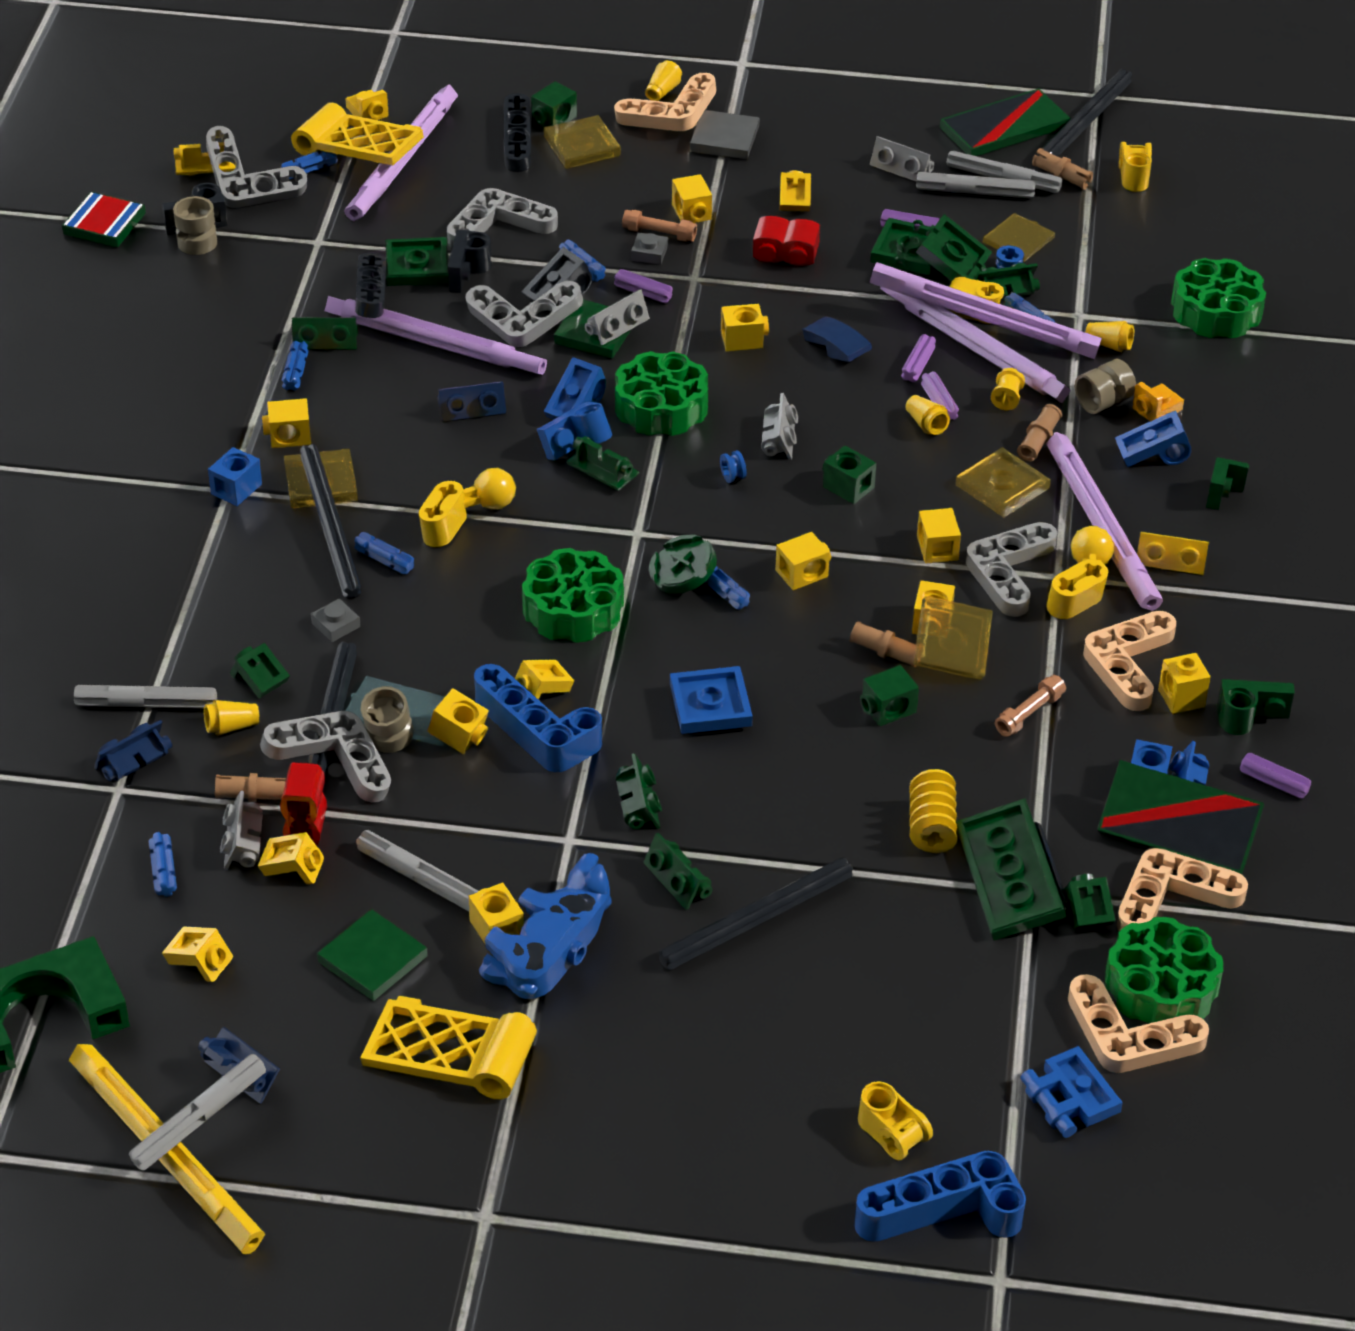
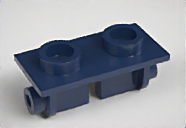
[437,381,506,421]
[94,720,172,781]
[198,1027,280,1104]

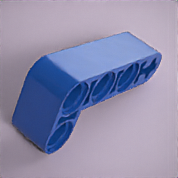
[474,664,602,772]
[854,1151,1026,1242]

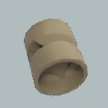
[173,196,217,255]
[1074,359,1136,414]
[360,686,414,753]

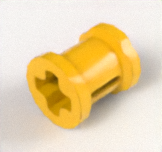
[991,368,1025,411]

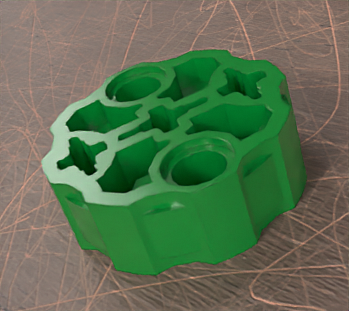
[1171,258,1267,338]
[615,351,708,436]
[522,548,624,643]
[1105,917,1223,1024]

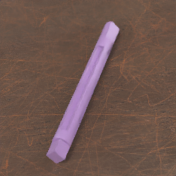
[344,84,458,222]
[870,262,1102,359]
[880,287,1071,403]
[324,296,547,375]
[1046,432,1163,611]

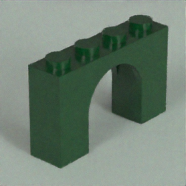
[0,936,130,1073]

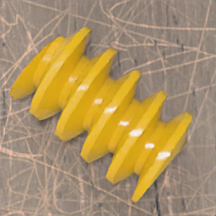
[909,769,957,853]

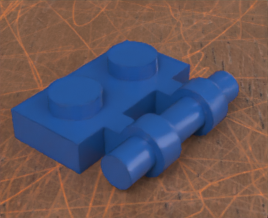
[1020,1046,1123,1138]

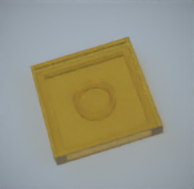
[544,115,621,168]
[956,447,1051,518]
[284,449,358,508]
[913,596,993,680]

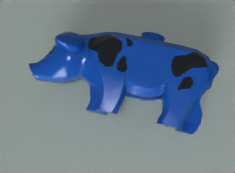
[479,853,612,999]

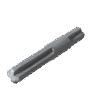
[947,151,1062,193]
[916,172,1035,199]
[74,685,217,709]
[356,830,478,911]
[129,1054,266,1171]

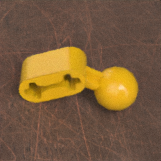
[418,468,516,547]
[1046,525,1114,619]

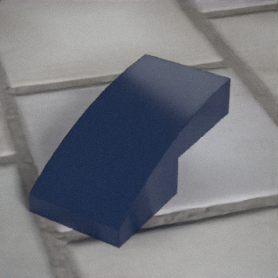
[802,316,872,362]

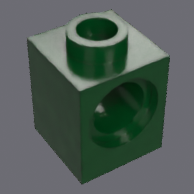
[531,81,577,132]
[822,446,876,504]
[860,665,919,726]

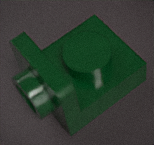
[1206,457,1249,510]
[230,643,290,698]
[1064,874,1116,930]

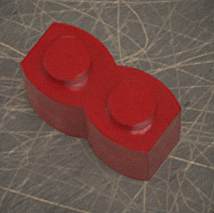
[753,216,820,266]
[280,762,327,846]

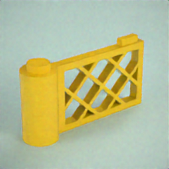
[291,103,424,166]
[360,996,537,1100]

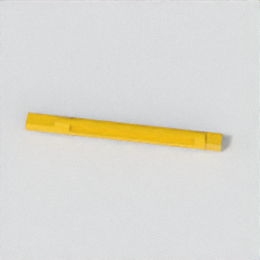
[69,1044,265,1254]

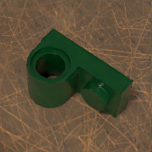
[1217,679,1295,735]

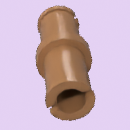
[1032,148,1093,190]
[1017,404,1062,461]
[849,621,923,667]
[215,773,286,803]

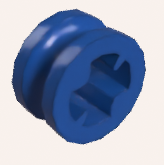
[995,245,1024,269]
[720,450,747,483]

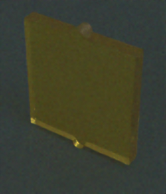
[983,213,1055,262]

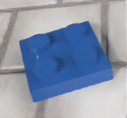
[670,666,753,734]

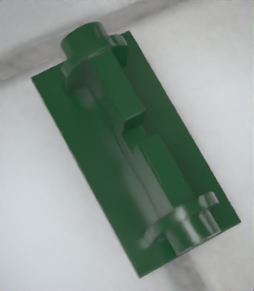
[975,263,1040,299]
[292,317,358,349]
[567,436,639,491]
[615,753,662,829]
[643,833,713,910]

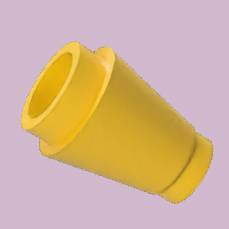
[645,60,682,101]
[1085,321,1134,352]
[905,395,950,435]
[204,700,259,736]

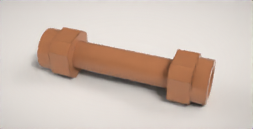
[622,209,697,242]
[995,675,1066,737]

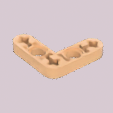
[614,73,717,131]
[1083,611,1176,711]
[1117,848,1248,931]
[1068,974,1209,1073]

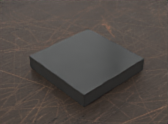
[690,110,760,159]

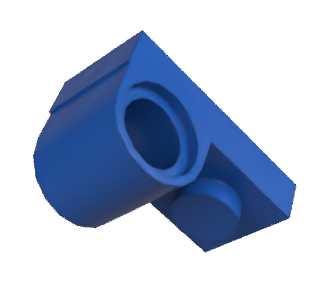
[544,357,606,420]
[537,402,612,460]
[1115,410,1192,467]

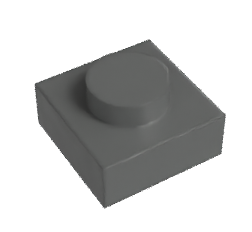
[631,233,668,265]
[311,599,360,642]

